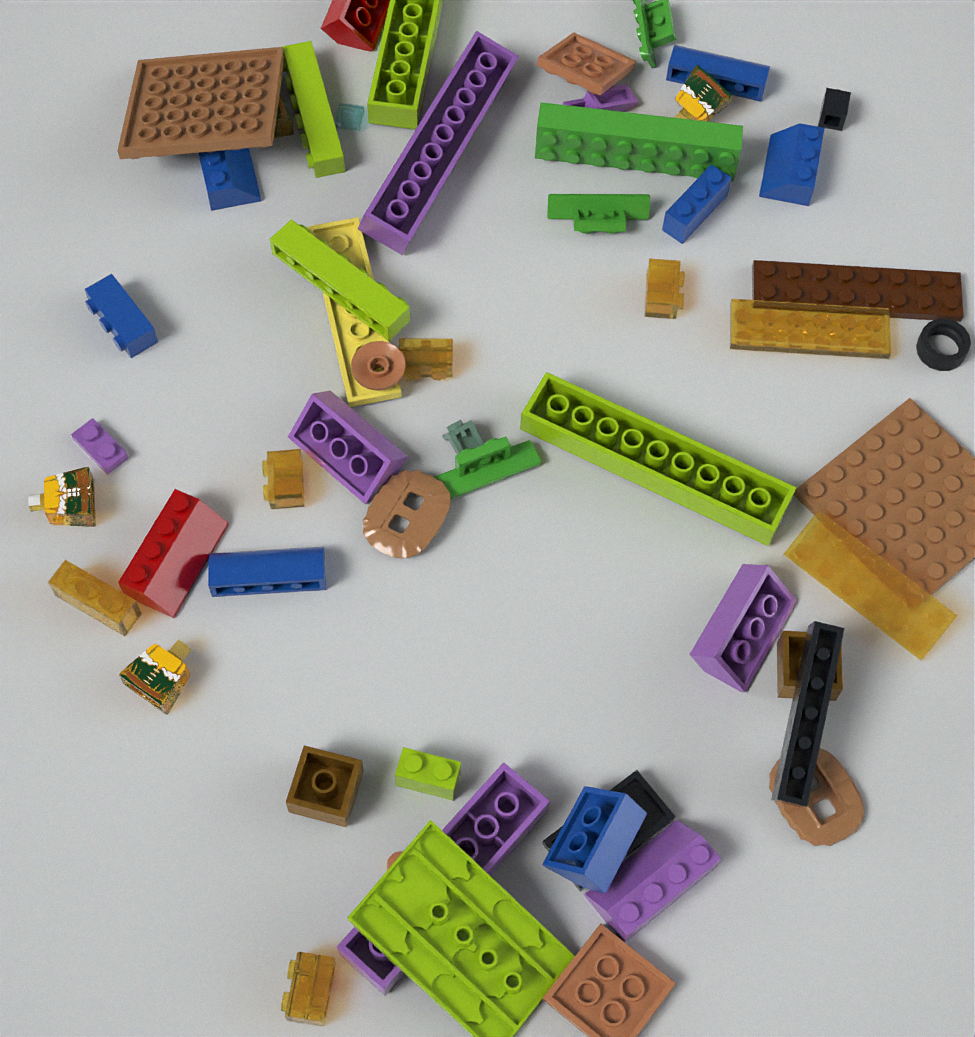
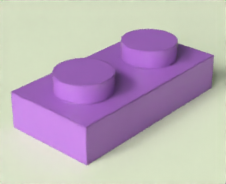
[71,418,129,475]

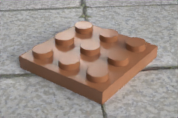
[537,32,636,96]
[542,923,676,1037]

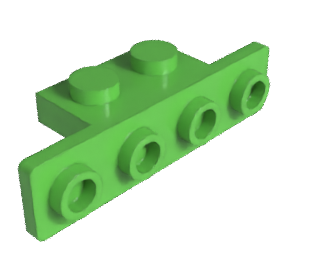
[633,0,676,68]
[547,194,651,234]
[434,436,541,500]

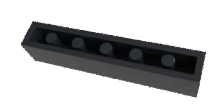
[771,621,845,807]

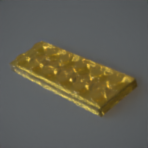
[730,299,891,359]
[783,510,958,661]

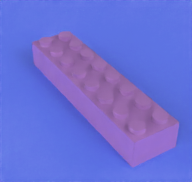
[337,762,550,996]

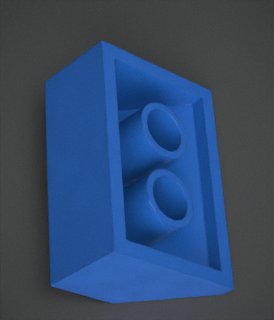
[759,123,825,206]
[198,148,261,211]
[542,786,647,894]

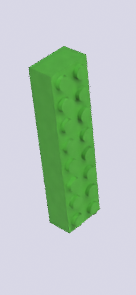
[535,102,743,182]

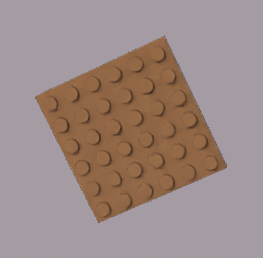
[117,47,285,159]
[794,398,975,612]

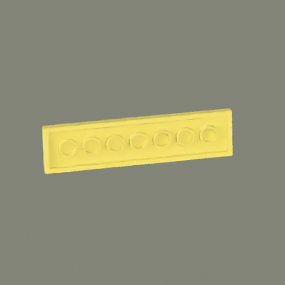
[308,217,402,407]

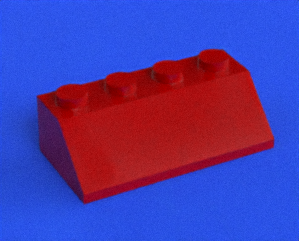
[320,0,390,52]
[118,489,229,618]

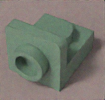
[443,420,484,455]

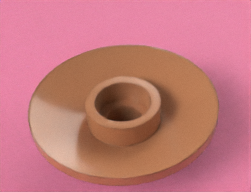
[351,341,405,390]

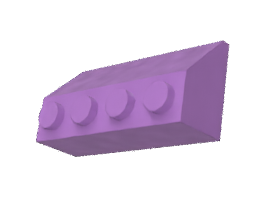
[288,391,408,504]
[689,564,797,693]
[584,820,721,943]

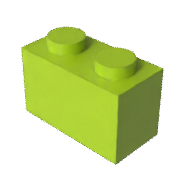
[395,747,461,801]

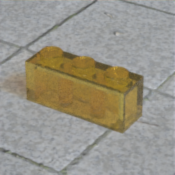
[48,560,142,636]

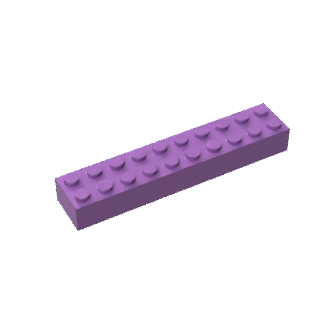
[358,30,519,255]

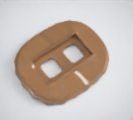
[363,470,451,559]
[769,748,864,846]

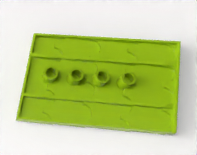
[347,819,575,1037]

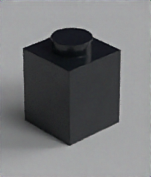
[818,88,851,131]

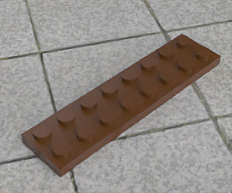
[752,260,964,322]

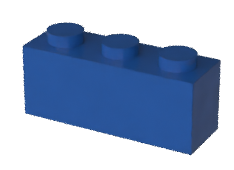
[662,164,732,244]
[84,274,158,358]

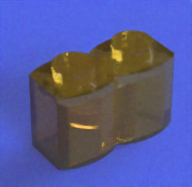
[262,449,305,509]

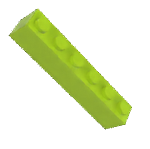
[282,41,345,178]
[270,219,410,341]

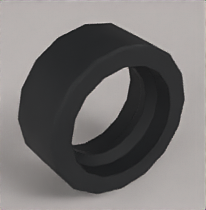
[916,319,971,371]

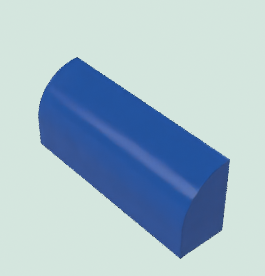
[666,45,770,102]
[208,546,326,597]

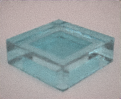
[335,103,365,131]

